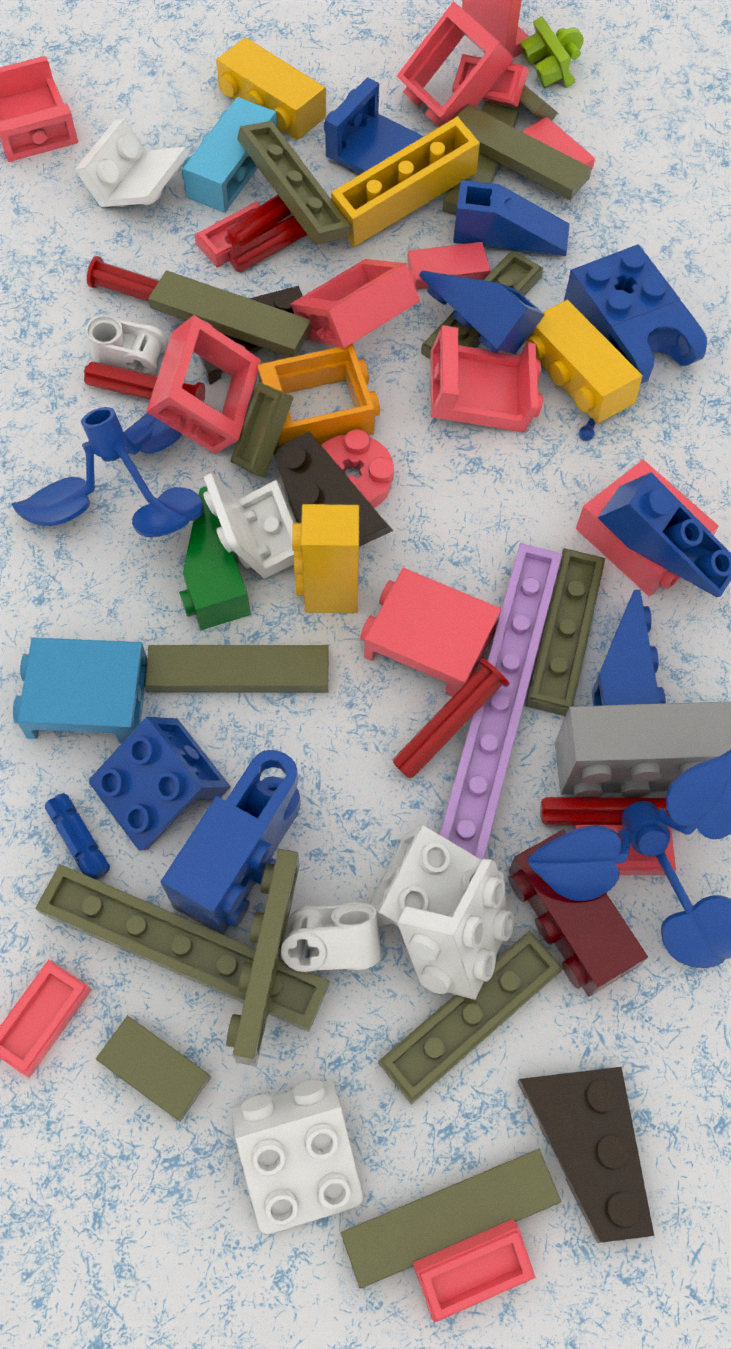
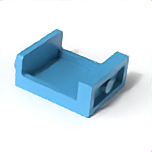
[13,637,147,744]

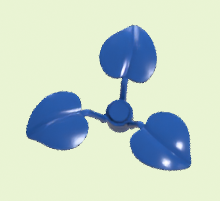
[11,407,204,537]
[527,749,731,968]

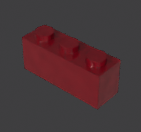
[508,829,648,997]

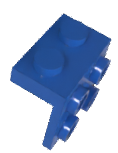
[324,77,423,174]

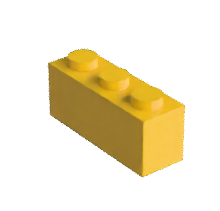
[216,37,326,140]
[525,299,643,424]
[292,504,359,613]

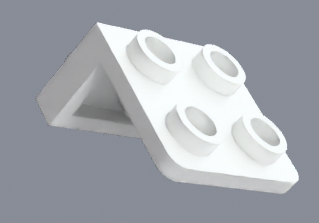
[203,472,297,579]
[397,858,514,1000]
[231,1079,363,1234]

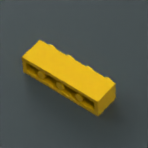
[331,116,480,247]

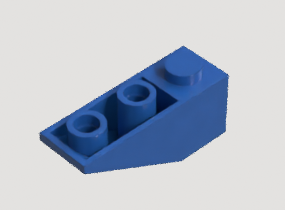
[453,180,570,256]
[419,270,545,354]
[598,472,731,597]
[591,589,666,706]

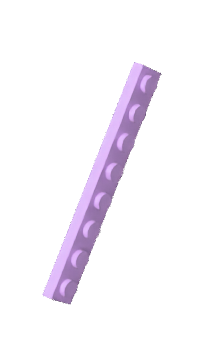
[440,543,562,860]

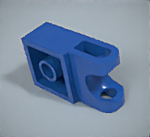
[564,244,707,385]
[160,750,301,935]

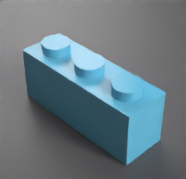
[181,97,277,213]

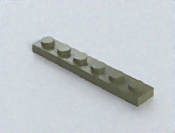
[35,864,330,1032]

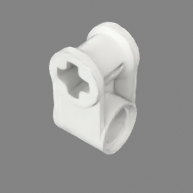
[85,315,169,376]
[281,902,382,972]

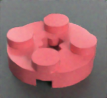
[322,429,394,508]

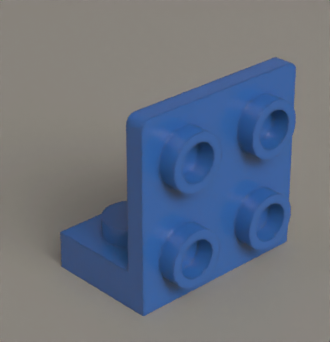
[89,717,231,851]

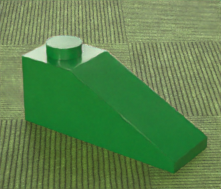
[179,487,251,631]

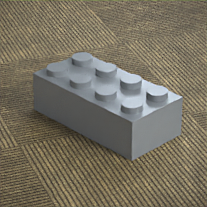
[555,702,731,798]

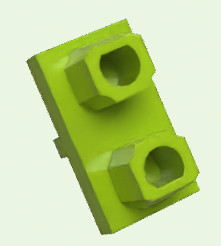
[520,16,584,88]

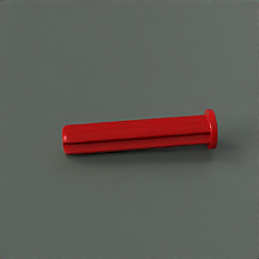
[225,194,291,249]
[228,216,307,272]
[87,256,159,302]
[84,362,205,402]
[393,658,510,778]
[540,797,670,825]

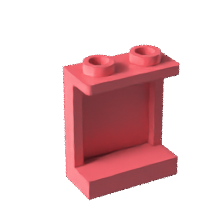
[462,0,530,58]
[0,56,78,162]
[430,325,543,432]
[360,568,502,697]

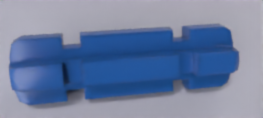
[45,793,110,880]

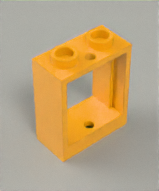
[257,344,380,447]

